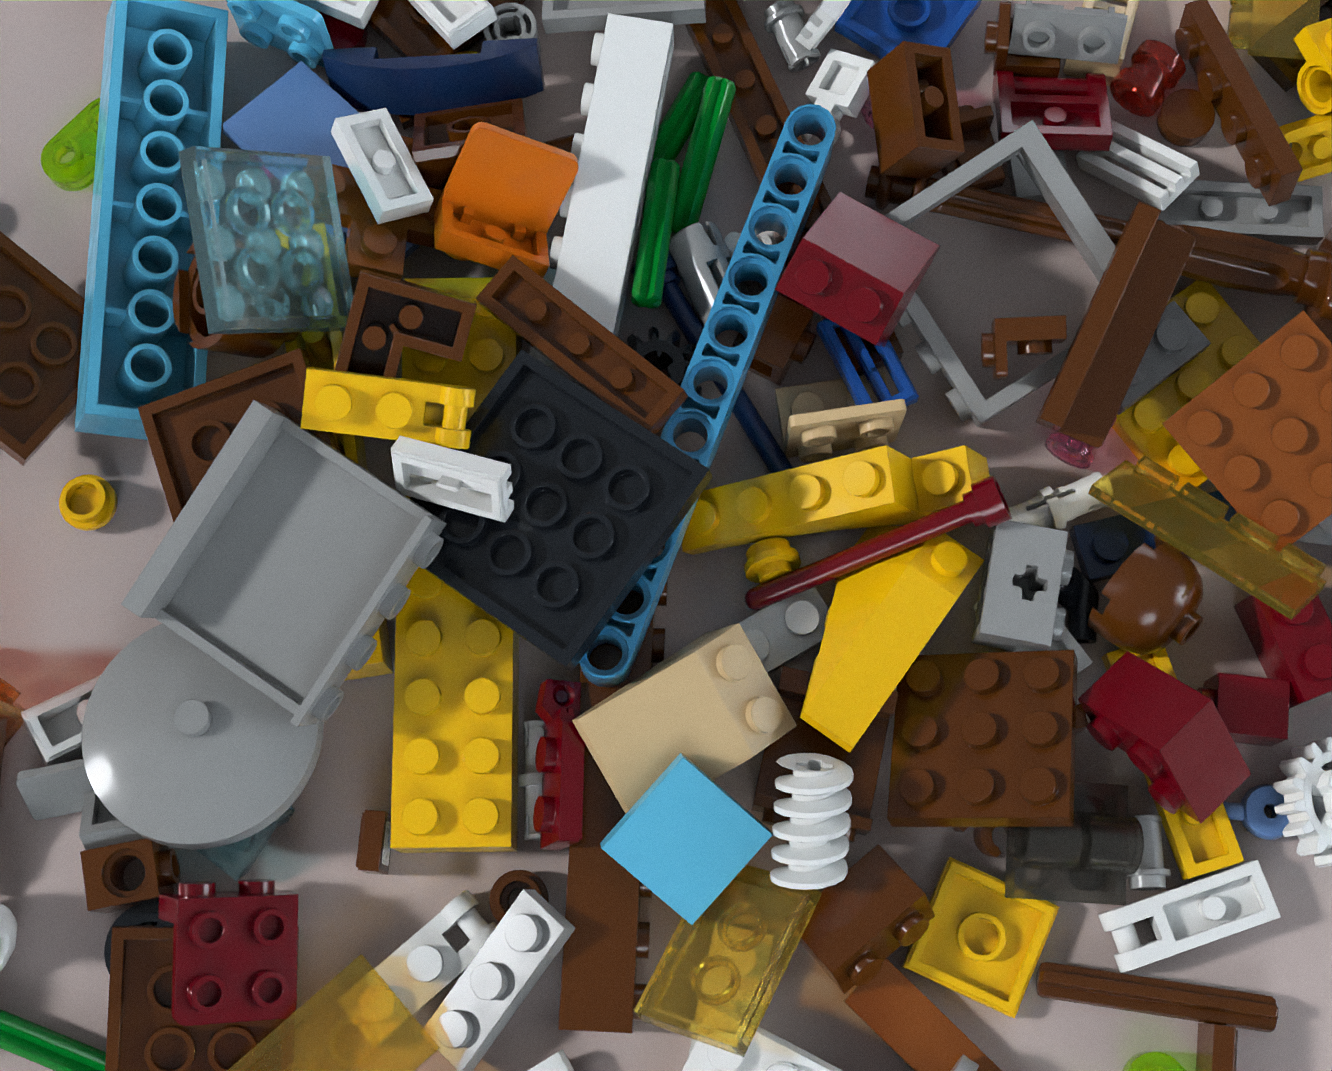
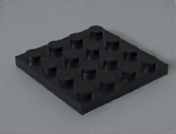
[410,350,713,672]

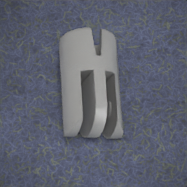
[669,221,751,326]

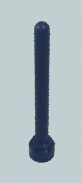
[631,251,793,473]

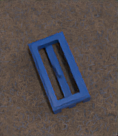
[816,318,919,407]

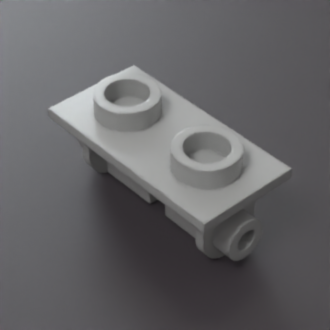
[1008,0,1128,64]

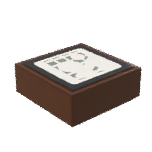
[356,810,391,875]

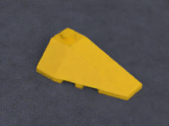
[800,526,985,753]

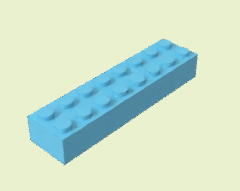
[74,0,229,440]

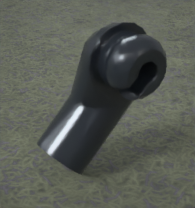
[1058,566,1099,644]

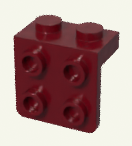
[158,879,299,1026]

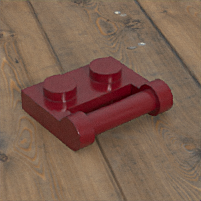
[992,70,1113,151]

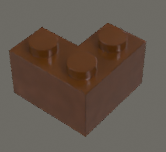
[335,269,477,378]

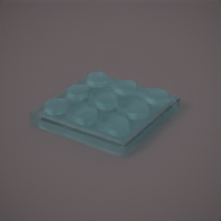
[178,146,353,334]

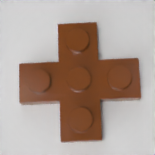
[292,135,443,279]

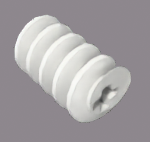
[770,753,854,890]

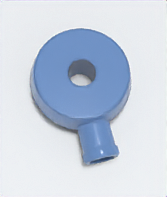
[1223,784,1289,840]

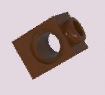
[80,838,180,914]

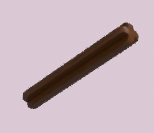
[1036,962,1278,1032]

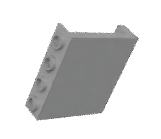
[121,400,447,727]

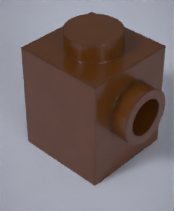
[732,287,817,386]

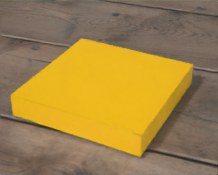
[901,857,1060,1018]

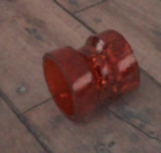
[1110,40,1186,118]

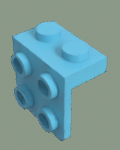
[226,0,334,69]

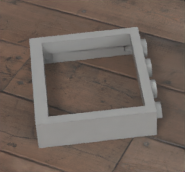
[884,120,1115,427]

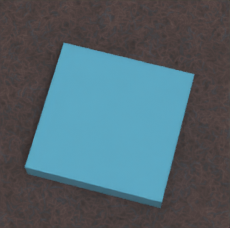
[600,753,773,925]

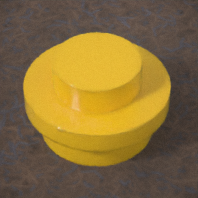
[59,474,118,531]
[744,537,801,584]

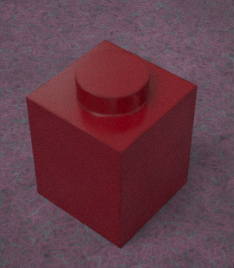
[1197,673,1290,747]

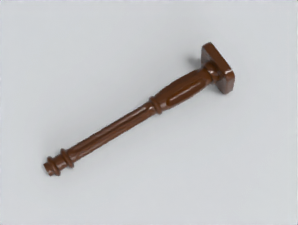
[865,165,1332,320]

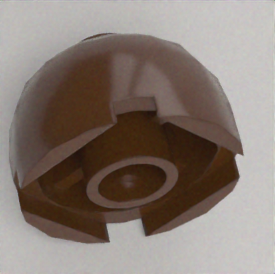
[1088,535,1203,655]

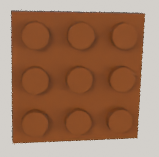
[1162,310,1332,557]

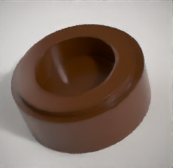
[1157,89,1215,147]

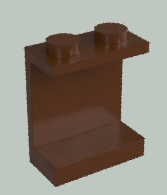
[751,666,899,843]

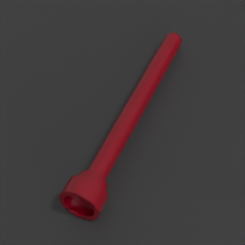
[744,475,1012,610]

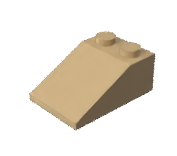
[572,623,797,814]

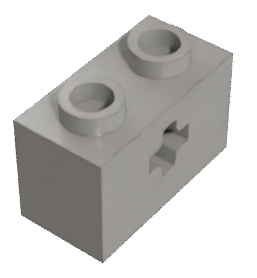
[971,520,1074,652]

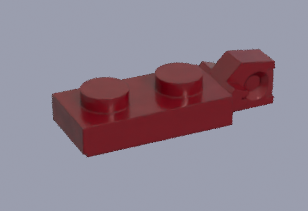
[533,679,585,851]

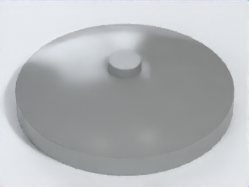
[81,624,324,849]

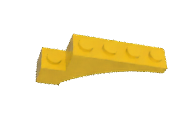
[682,445,990,555]

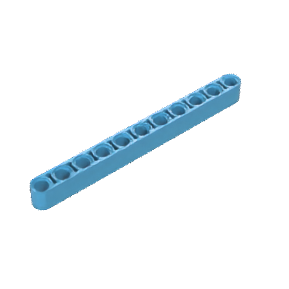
[579,104,836,688]

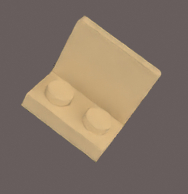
[774,372,907,463]

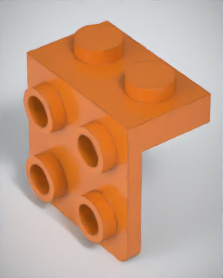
[434,122,579,278]

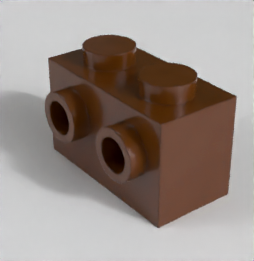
[867,41,965,179]
[787,844,935,994]

